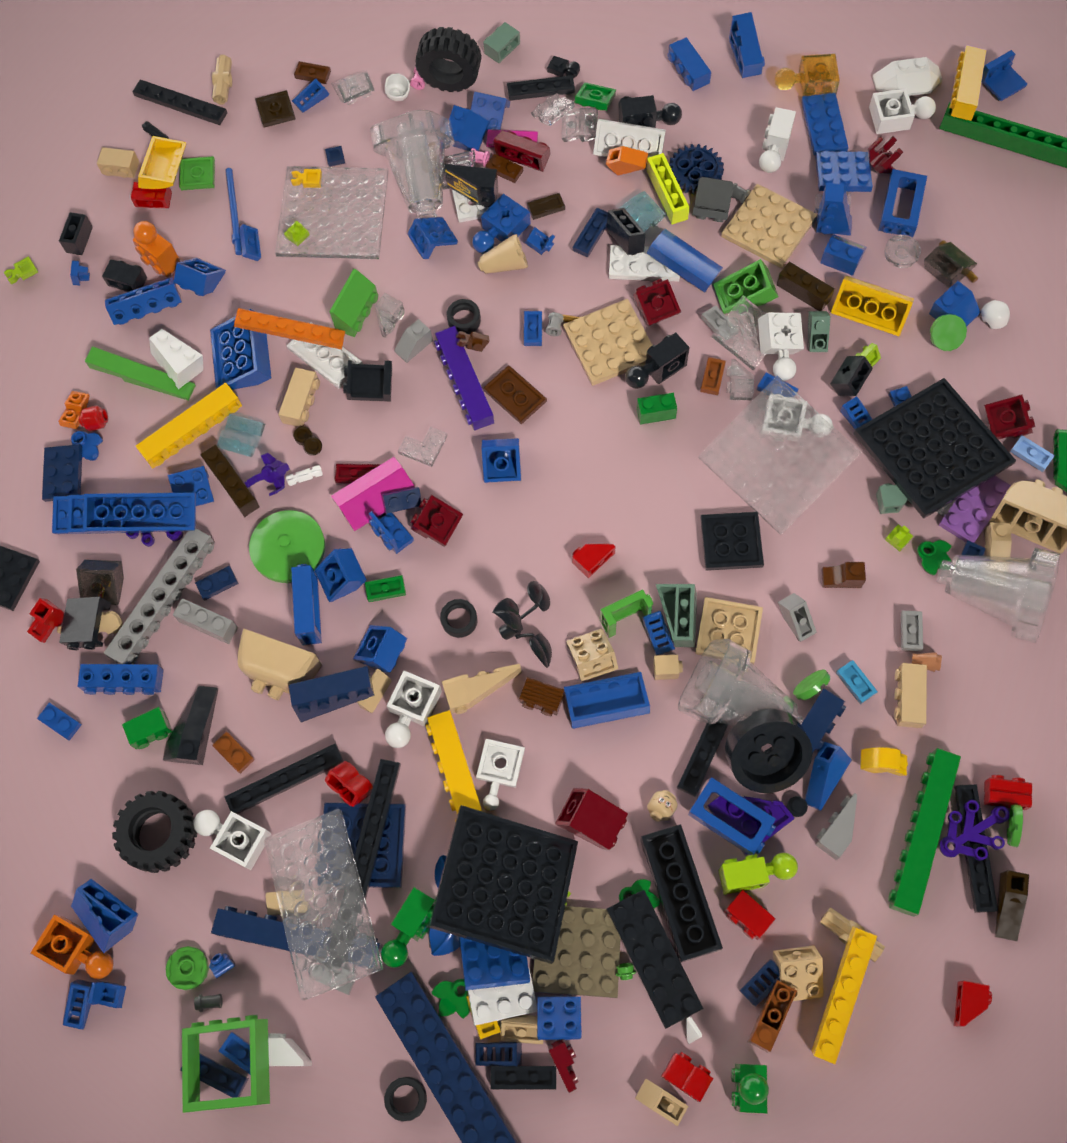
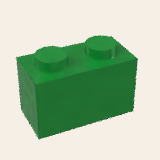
[637,392,677,425]
[122,707,173,749]

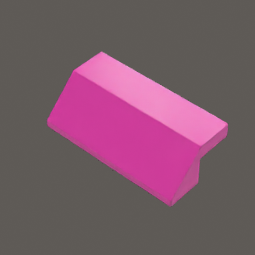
[331,457,415,531]

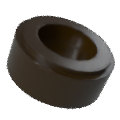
[293,426,313,445]
[303,437,322,456]

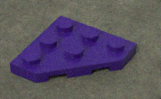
[707,796,795,856]

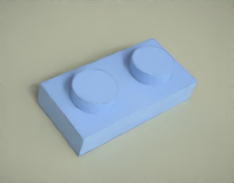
[1010,435,1055,472]

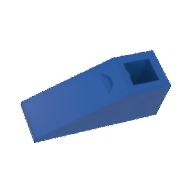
[805,742,852,811]

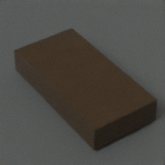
[527,193,565,220]

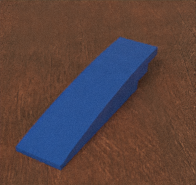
[52,493,196,534]

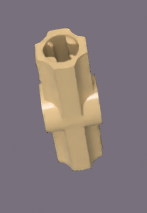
[212,55,232,105]
[820,907,885,962]

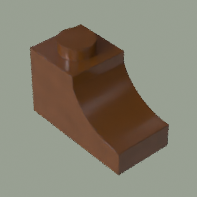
[822,562,866,588]

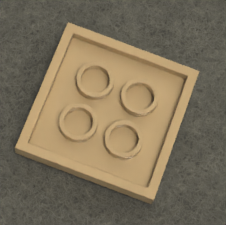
[695,597,763,665]

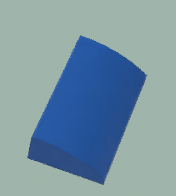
[647,229,723,293]
[564,672,650,729]

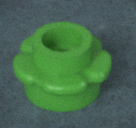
[616,963,636,980]

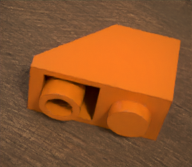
[606,146,648,176]

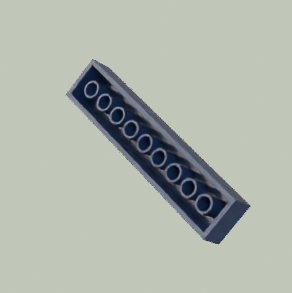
[375,972,518,1143]

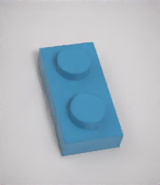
[836,660,878,705]

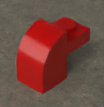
[27,598,64,643]

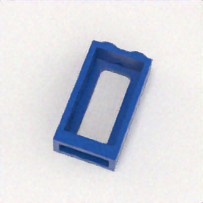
[878,169,927,238]
[291,564,322,645]
[688,777,776,855]

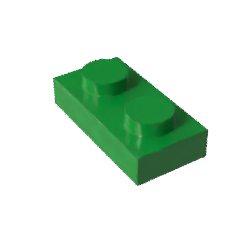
[365,575,406,602]

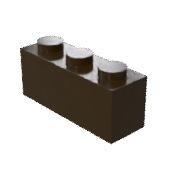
[777,261,835,311]

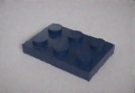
[42,444,83,502]

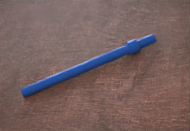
[226,168,242,255]

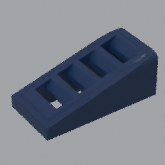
[739,959,780,1007]
[475,1042,522,1066]

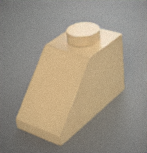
[635,1079,688,1126]

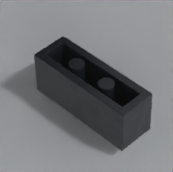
[607,208,646,255]

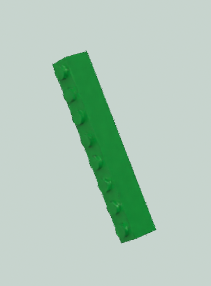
[939,102,1067,168]
[888,748,961,917]

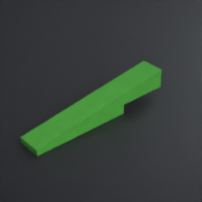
[85,346,196,401]

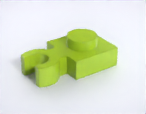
[4,256,38,284]

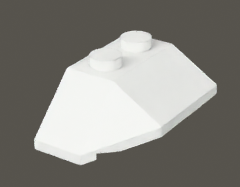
[873,57,943,96]

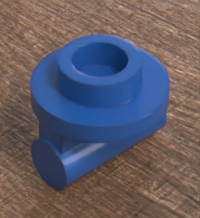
[209,953,235,978]

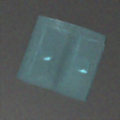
[620,191,666,232]
[217,414,266,457]

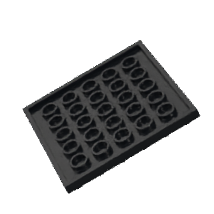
[854,378,1016,519]
[429,805,578,964]

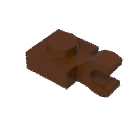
[456,331,490,352]

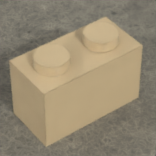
[97,147,139,178]

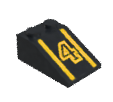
[444,164,498,207]

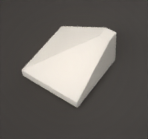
[686,1017,702,1044]

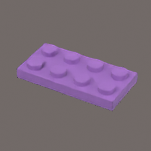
[939,476,1011,543]

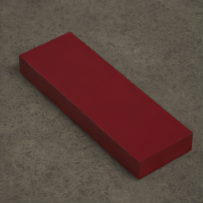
[335,464,381,483]

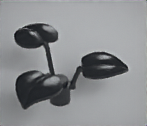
[492,581,552,668]

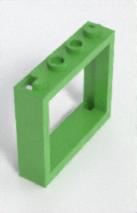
[182,1015,270,1113]

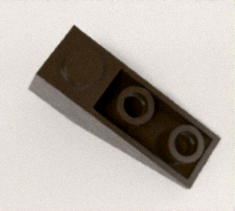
[995,870,1029,941]

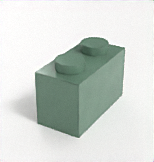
[483,22,520,63]

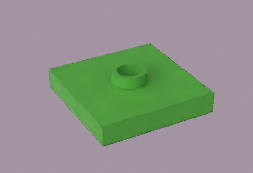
[179,156,215,191]

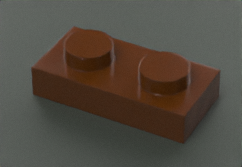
[294,61,331,84]
[486,154,524,183]

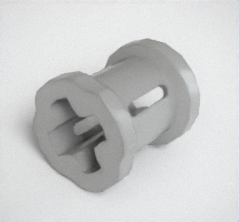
[545,312,564,336]

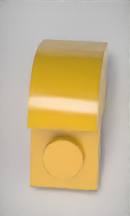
[860,747,908,776]

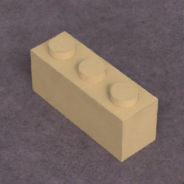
[278,368,320,427]
[894,663,927,728]

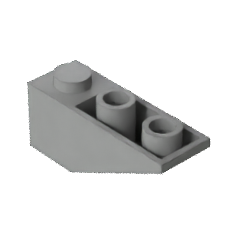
[816,793,857,860]

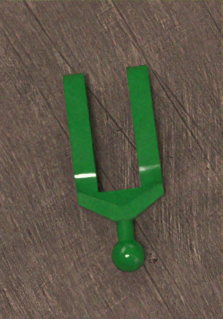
[1053,429,1067,492]

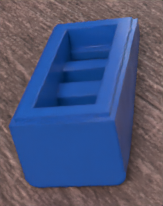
[292,79,329,113]
[840,396,872,429]
[642,611,675,656]
[63,979,93,1030]

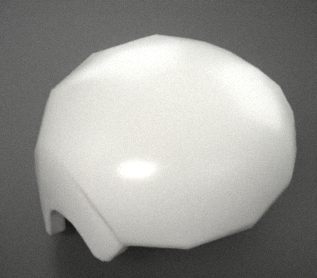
[385,73,410,102]
[981,300,1010,329]

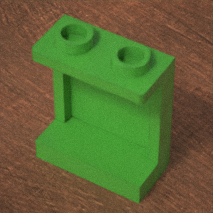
[600,589,653,638]

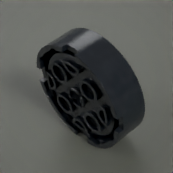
[725,709,813,793]

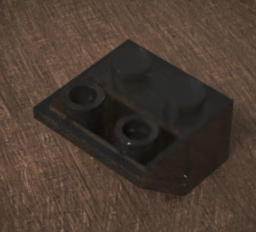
[924,242,977,288]

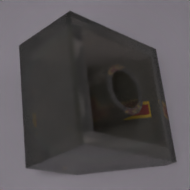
[76,560,124,605]

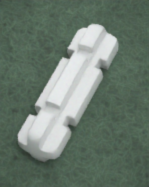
[286,465,323,486]

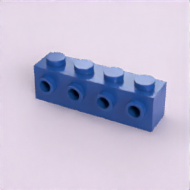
[105,277,182,325]
[77,664,164,695]

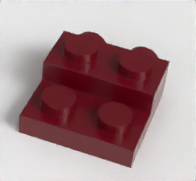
[633,279,681,326]
[984,394,1036,440]
[410,495,463,547]
[548,1040,579,1093]

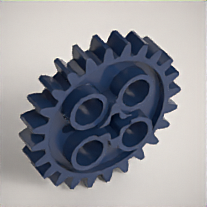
[669,144,724,195]

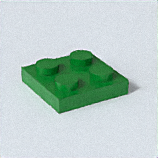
[574,82,616,110]

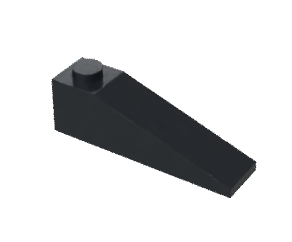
[163,686,218,765]

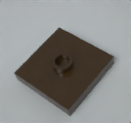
[255,90,296,128]

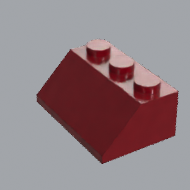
[493,130,551,172]

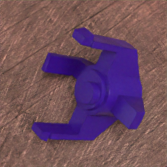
[244,453,290,496]

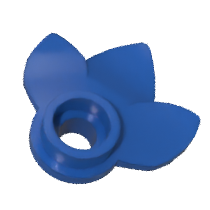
[71,431,103,461]

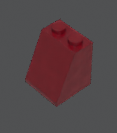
[555,788,628,850]

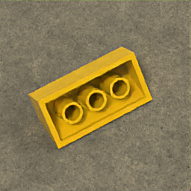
[831,275,914,336]

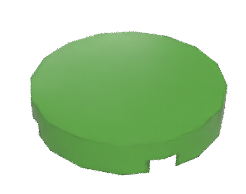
[930,314,967,351]
[793,669,830,700]
[1007,805,1023,848]
[166,946,209,990]

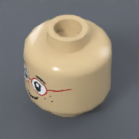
[647,790,678,822]

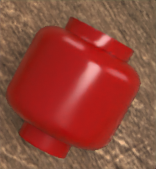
[79,406,108,431]

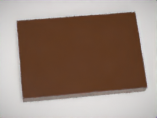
[483,365,547,424]

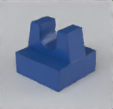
[70,261,90,286]

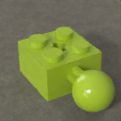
[718,852,798,895]

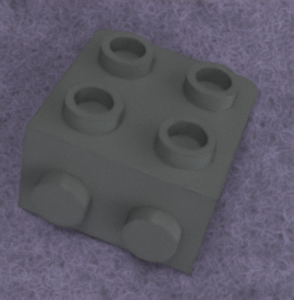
[692,177,734,222]

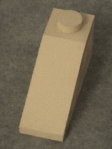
[984,522,1012,586]

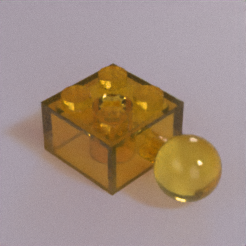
[774,54,840,96]

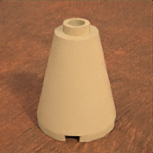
[478,234,528,274]

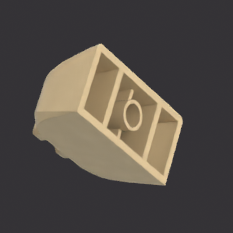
[989,479,1067,554]
[238,629,322,701]

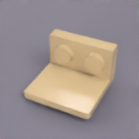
[566,629,618,682]
[773,946,823,1001]

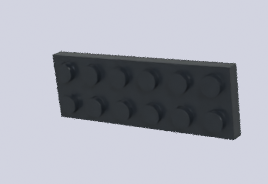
[606,889,704,1029]

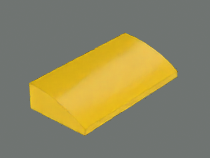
[138,136,186,189]

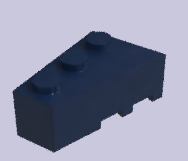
[801,688,846,753]

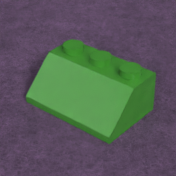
[329,269,378,337]

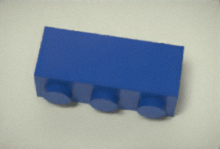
[667,37,711,91]

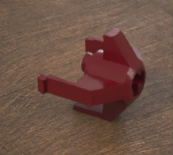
[868,136,903,174]

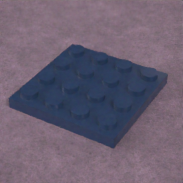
[318,803,406,888]

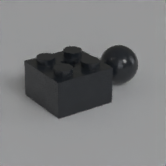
[619,95,682,128]
[625,332,690,389]

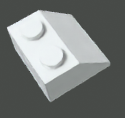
[268,1033,312,1066]

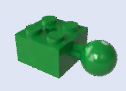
[381,887,435,968]
[731,1064,769,1114]

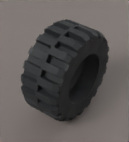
[415,27,482,92]
[112,791,197,873]

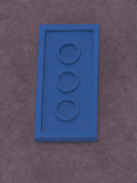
[801,93,849,156]

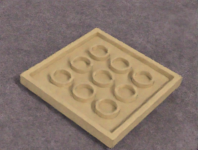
[721,184,818,269]
[563,299,652,386]

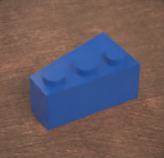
[729,12,765,78]
[816,183,852,236]
[71,879,138,953]

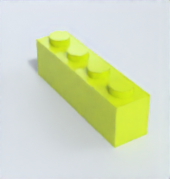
[646,153,689,225]

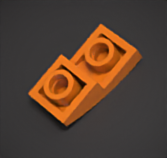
[58,391,90,429]

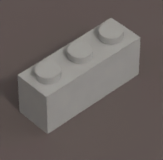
[173,598,238,644]

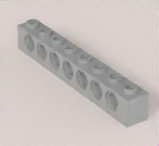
[104,528,215,664]

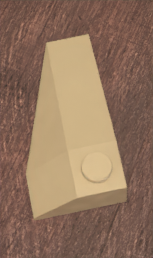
[442,664,522,714]

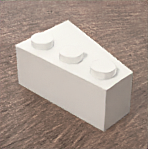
[149,329,203,389]

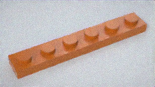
[234,308,345,350]

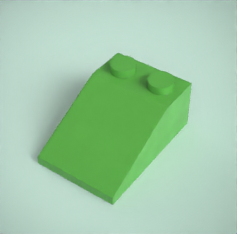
[713,259,779,314]

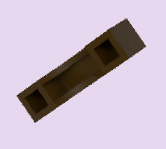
[200,444,260,518]

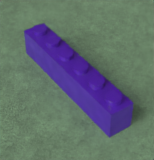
[434,326,494,431]

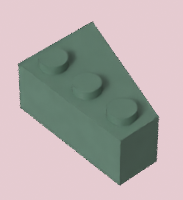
[656,584,697,647]

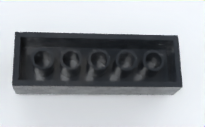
[640,824,723,963]

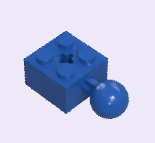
[472,193,531,254]

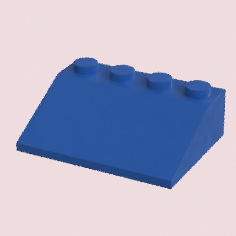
[210,309,272,390]

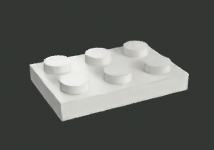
[467,969,537,1026]

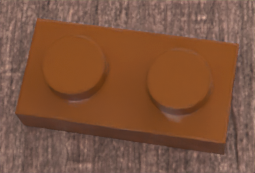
[700,357,726,396]
[212,731,255,774]

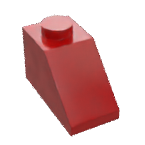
[572,544,616,578]
[954,981,992,1027]

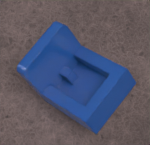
[524,227,555,255]
[88,982,126,1008]

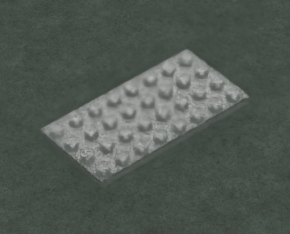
[264,809,383,1000]

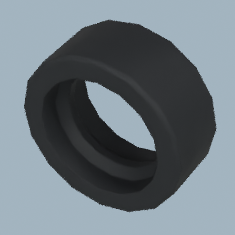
[447,299,481,334]
[440,599,478,638]
[384,1077,427,1122]

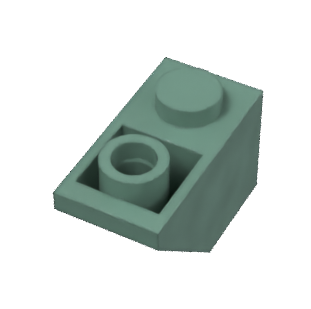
[808,311,831,352]
[876,483,908,514]

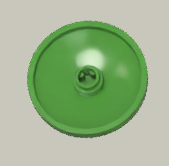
[249,510,325,583]

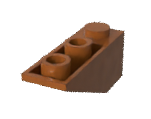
[747,980,797,1053]

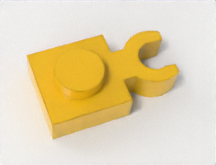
[291,169,322,188]

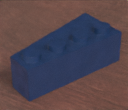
[289,666,375,723]

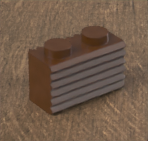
[519,677,565,717]

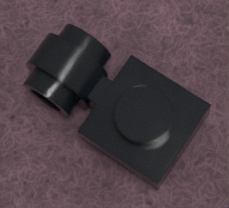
[547,56,580,78]

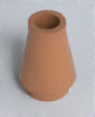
[912,653,942,672]

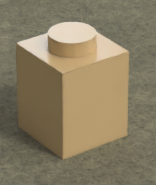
[653,655,683,680]

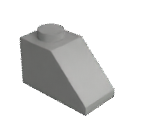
[394,319,433,363]
[778,593,817,642]

